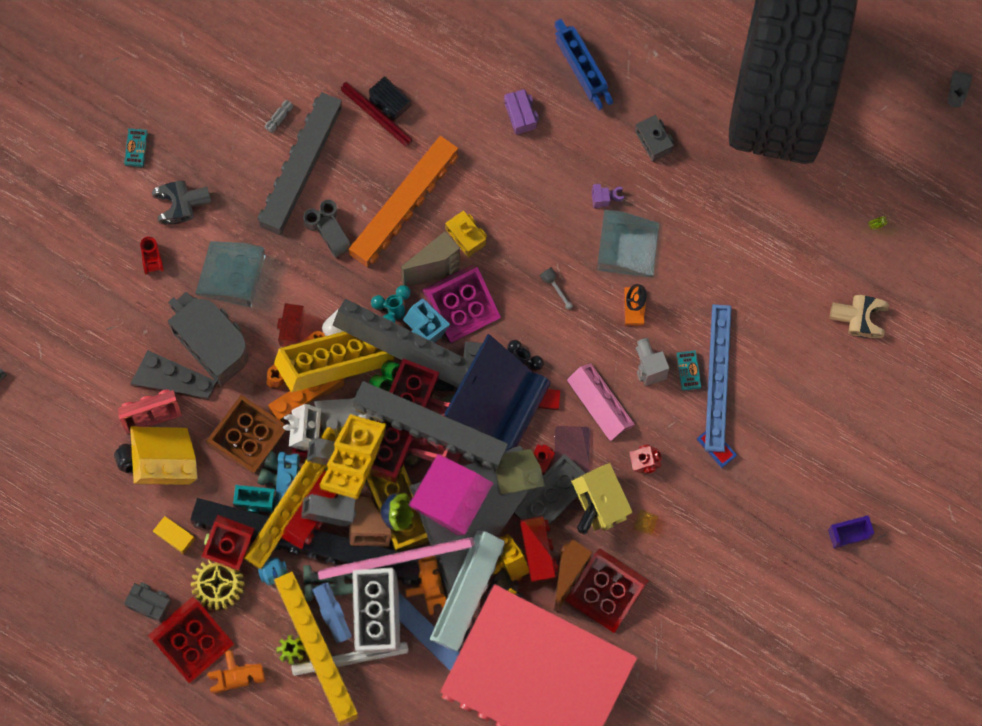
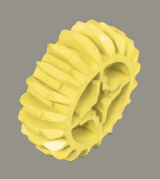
[191,559,244,611]

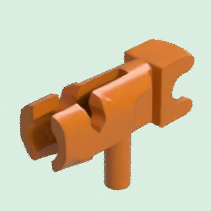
[405,556,446,614]
[207,650,265,694]

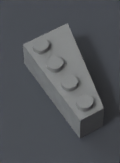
[314,398,377,434]

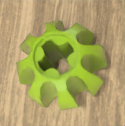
[276,635,306,664]

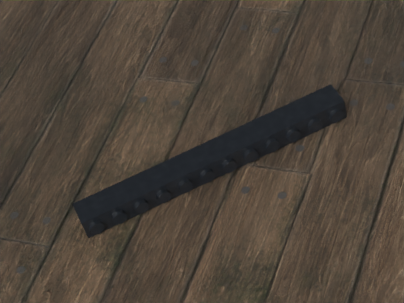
[190,498,422,586]

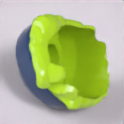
[380,493,414,531]

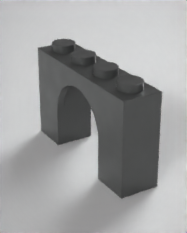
[302,438,357,527]

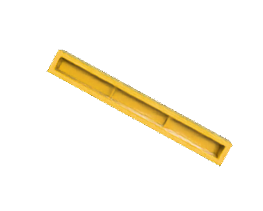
[274,572,358,726]

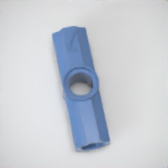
[312,582,352,643]

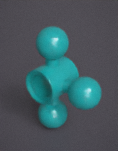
[371,285,411,323]

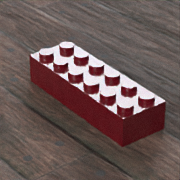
[369,358,439,484]

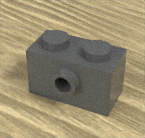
[635,115,674,162]

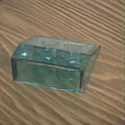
[597,210,659,277]
[196,241,265,307]

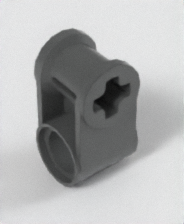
[947,70,973,108]

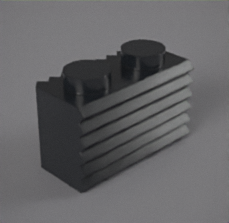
[369,76,411,121]

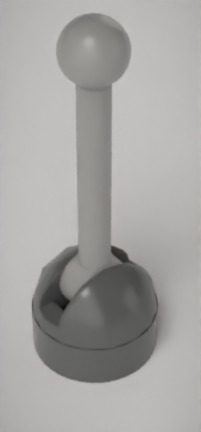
[540,267,573,310]

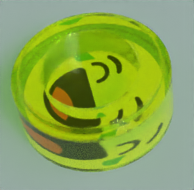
[868,216,888,230]

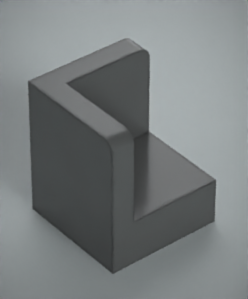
[168,292,197,313]

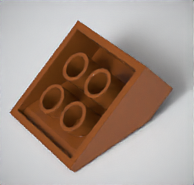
[207,395,286,474]
[554,539,592,613]

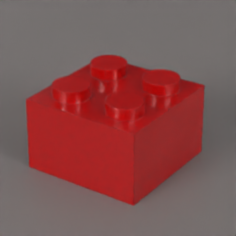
[201,515,255,571]

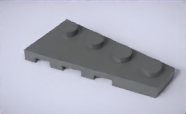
[130,350,217,400]

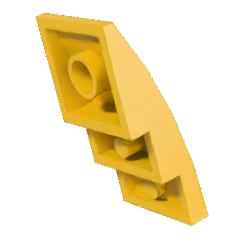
[320,414,386,499]

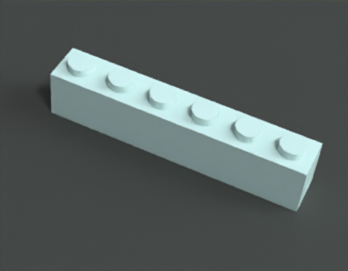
[430,531,505,651]

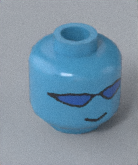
[258,557,288,585]

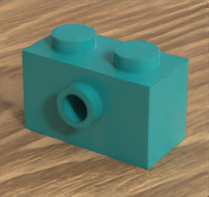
[233,485,276,514]

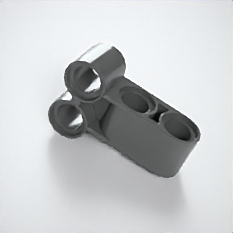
[303,199,351,258]

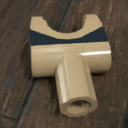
[830,295,889,338]

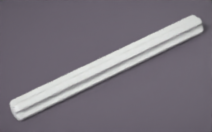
[292,642,409,676]

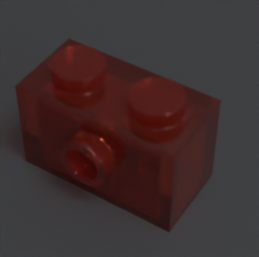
[277,303,305,347]

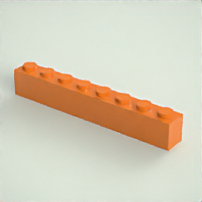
[349,136,459,268]

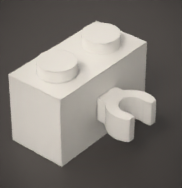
[283,404,321,451]

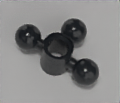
[507,340,544,371]

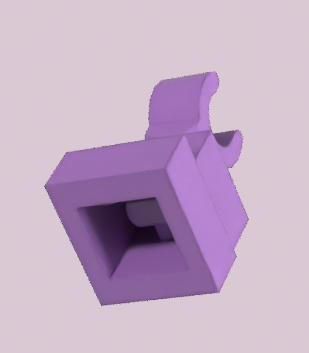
[591,184,624,208]

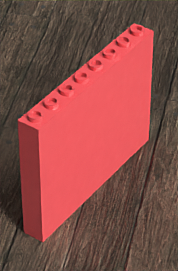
[440,584,637,726]

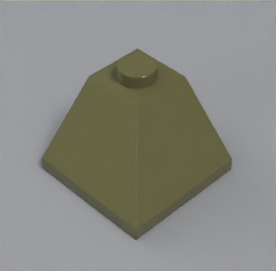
[495,449,544,495]

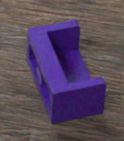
[828,515,874,548]

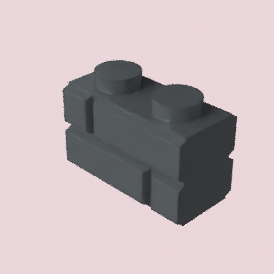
[124,582,172,623]

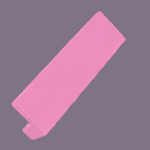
[567,363,635,441]

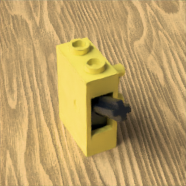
[571,463,633,535]

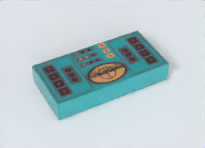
[124,128,148,167]
[676,350,701,391]

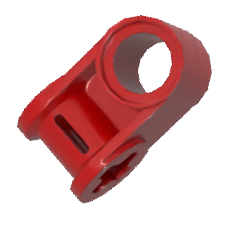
[140,236,164,275]

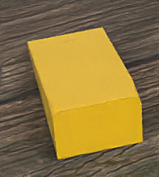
[152,516,195,555]

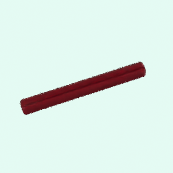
[340,82,412,147]

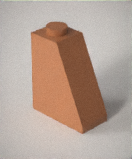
[349,496,391,546]

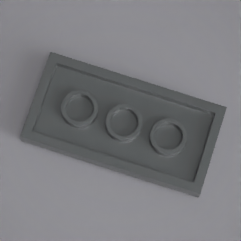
[514,454,586,526]

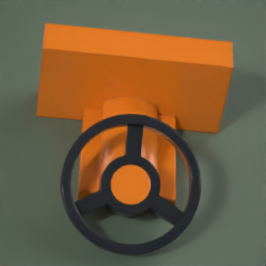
[624,284,647,326]

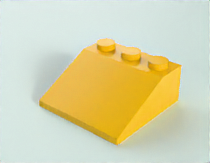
[130,427,197,485]

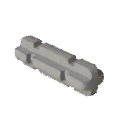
[265,100,293,133]

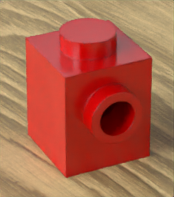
[533,444,555,476]

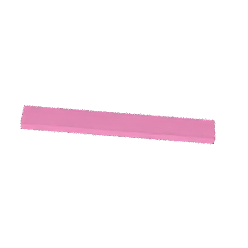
[318,537,475,580]

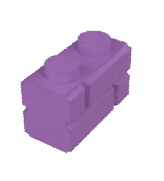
[504,89,539,135]

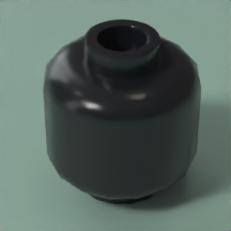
[114,443,133,473]

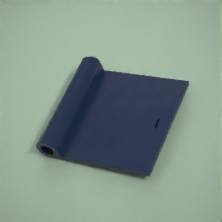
[444,334,551,450]

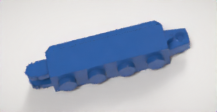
[554,19,613,110]

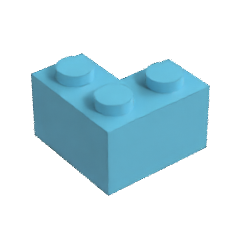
[403,298,450,343]

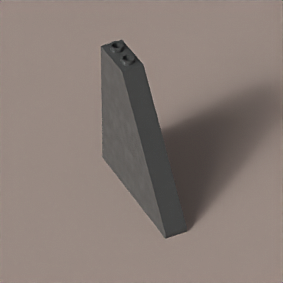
[410,446,529,596]

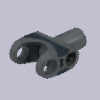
[151,181,211,225]

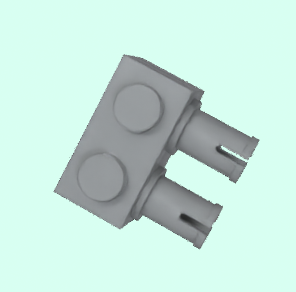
[635,338,669,386]

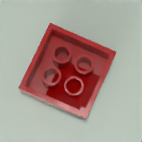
[520,516,558,581]

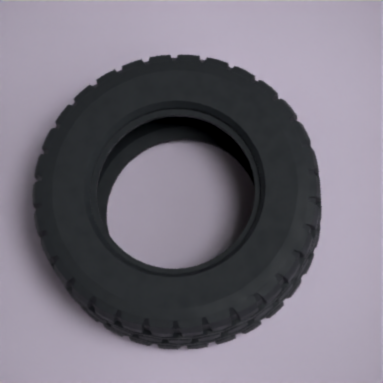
[729,0,858,164]

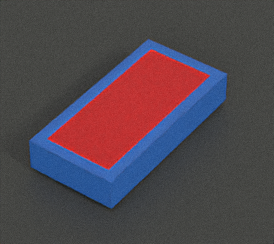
[697,431,737,469]

